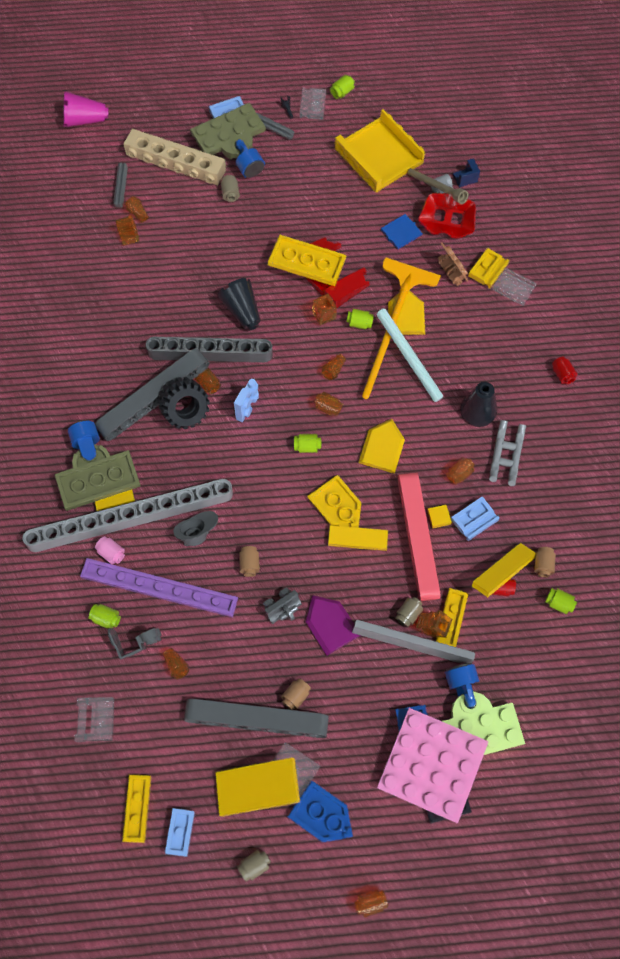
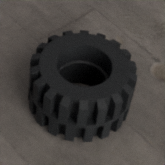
[158,377,210,429]

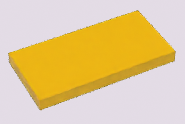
[268,235,346,286]
[216,757,300,817]

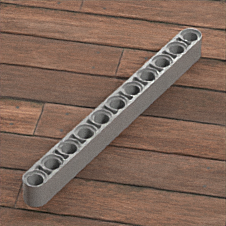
[23,479,233,552]

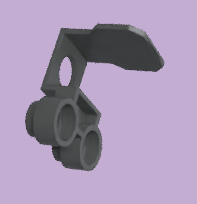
[108,628,162,660]

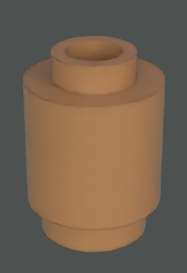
[239,546,260,577]
[534,547,556,578]
[281,678,311,710]

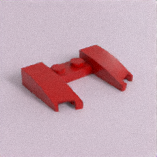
[305,237,370,309]

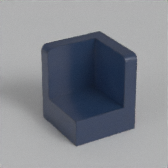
[453,158,480,188]

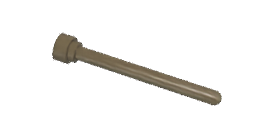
[408,169,469,204]

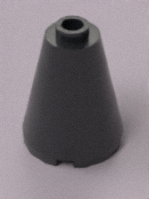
[218,278,261,331]
[460,382,497,427]

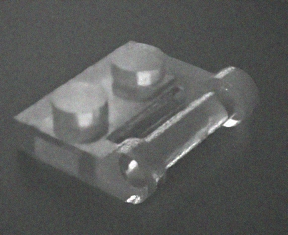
[75,697,114,742]

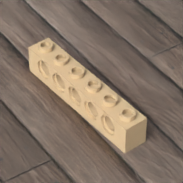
[124,129,226,185]

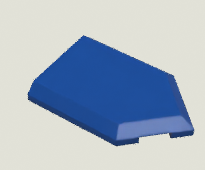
[288,781,353,843]

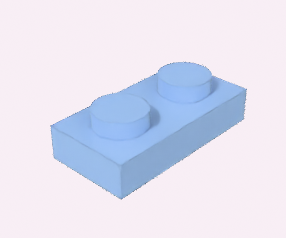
[165,808,195,857]

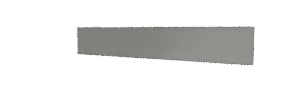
[352,620,475,664]

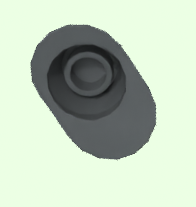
[173,511,219,546]

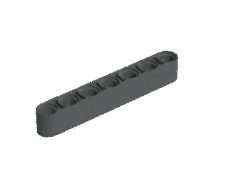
[146,337,273,363]
[95,348,209,441]
[184,699,329,738]

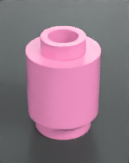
[95,536,125,565]

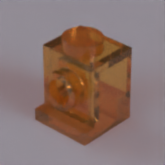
[416,610,452,638]

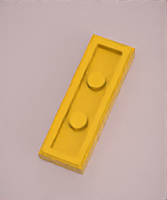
[328,525,388,551]
[436,588,469,647]
[123,775,151,843]

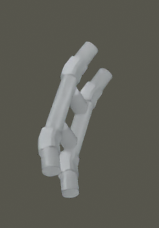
[489,420,526,486]

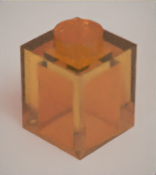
[312,293,337,326]

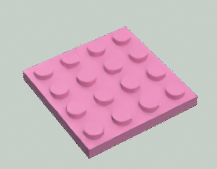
[377,708,489,824]

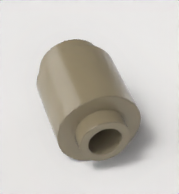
[221,175,240,202]
[395,597,424,628]
[237,849,271,882]

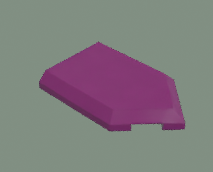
[306,595,361,656]

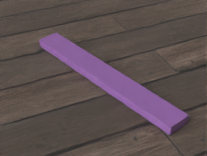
[80,558,238,618]

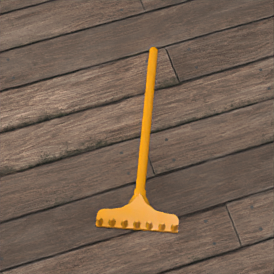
[362,257,441,399]

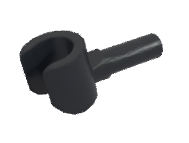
[280,95,294,119]

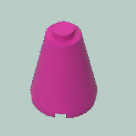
[64,92,108,127]

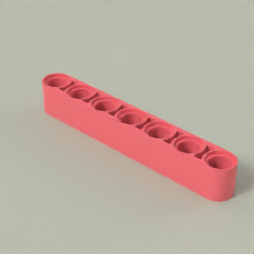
[398,472,440,601]

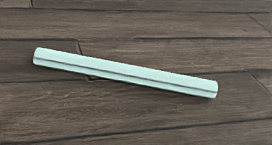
[377,309,443,402]

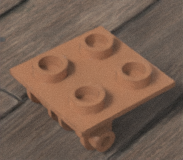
[438,242,468,286]

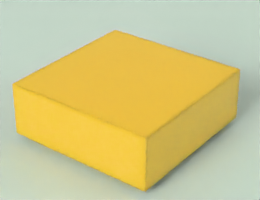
[427,505,452,529]

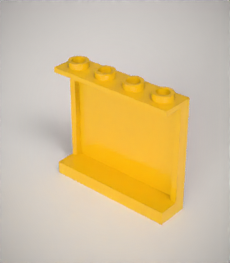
[335,109,425,192]

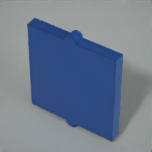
[381,214,422,249]

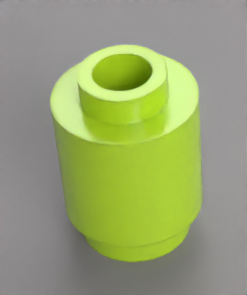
[330,75,354,99]
[347,309,374,330]
[294,434,321,453]
[545,588,577,615]
[89,604,121,629]

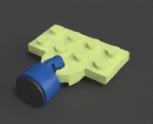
[442,663,525,755]

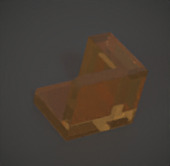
[115,215,140,246]

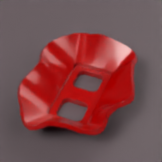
[418,193,476,239]

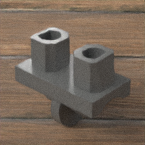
[263,587,302,624]

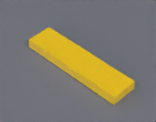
[472,543,536,597]

